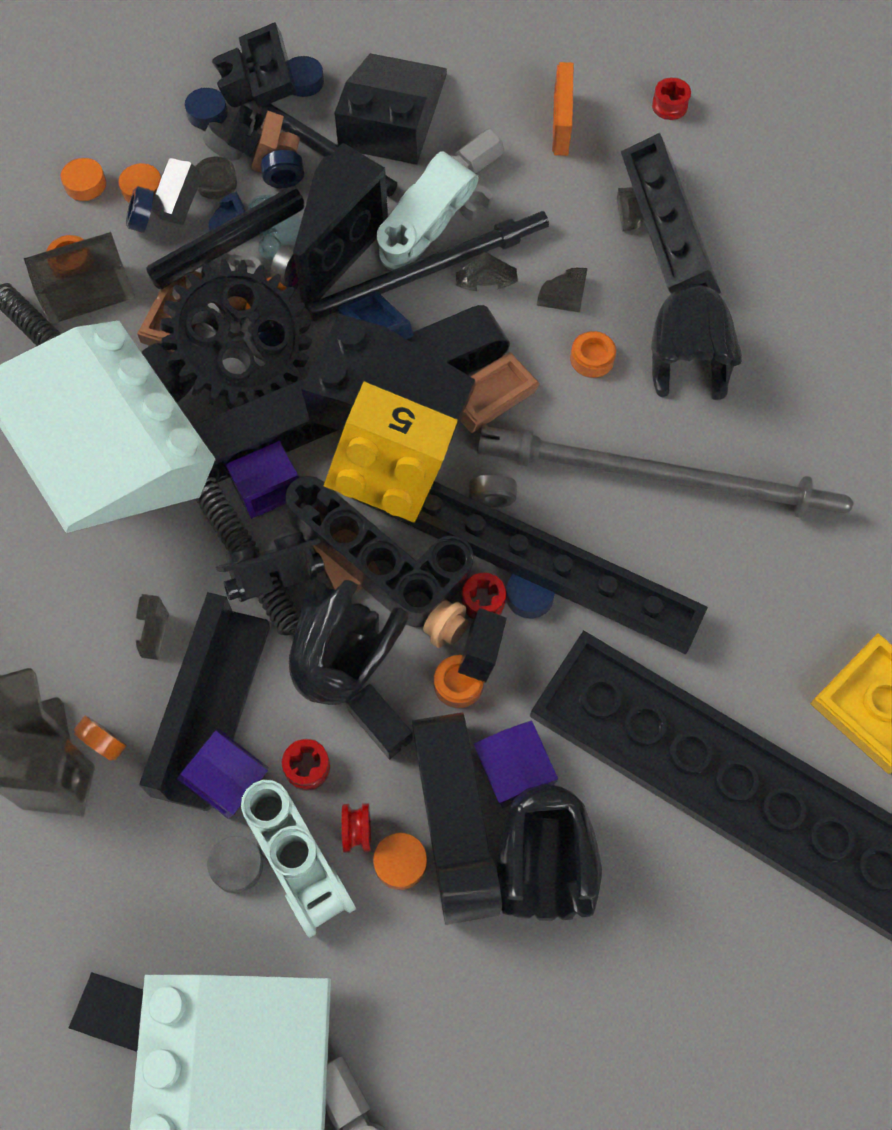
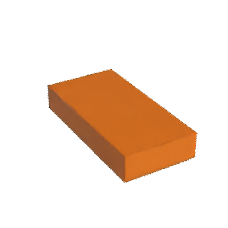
[552,62,574,156]

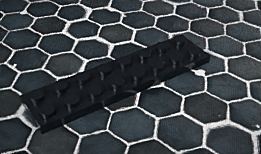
[530,630,892,941]

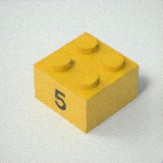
[324,382,458,523]

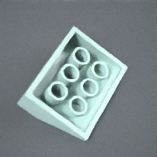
[0,320,215,533]
[130,975,331,1130]

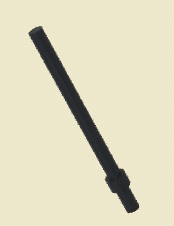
[307,211,549,321]

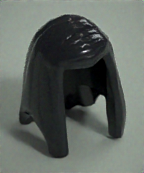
[651,284,742,400]
[289,578,409,705]
[497,784,602,921]

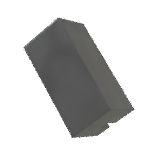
[151,158,203,225]

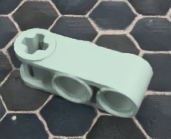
[377,151,479,271]
[241,780,356,938]

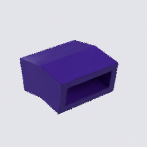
[226,441,299,519]
[473,720,558,809]
[177,728,269,819]

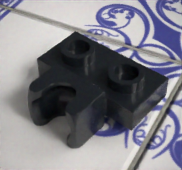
[212,22,297,108]

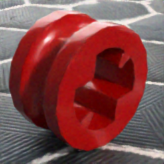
[652,77,691,120]
[462,572,506,619]
[282,739,331,791]
[341,803,371,853]

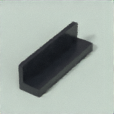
[621,133,721,294]
[139,592,270,811]

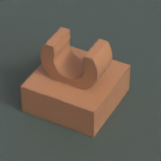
[251,111,300,173]

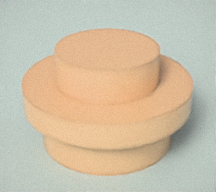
[423,600,468,648]

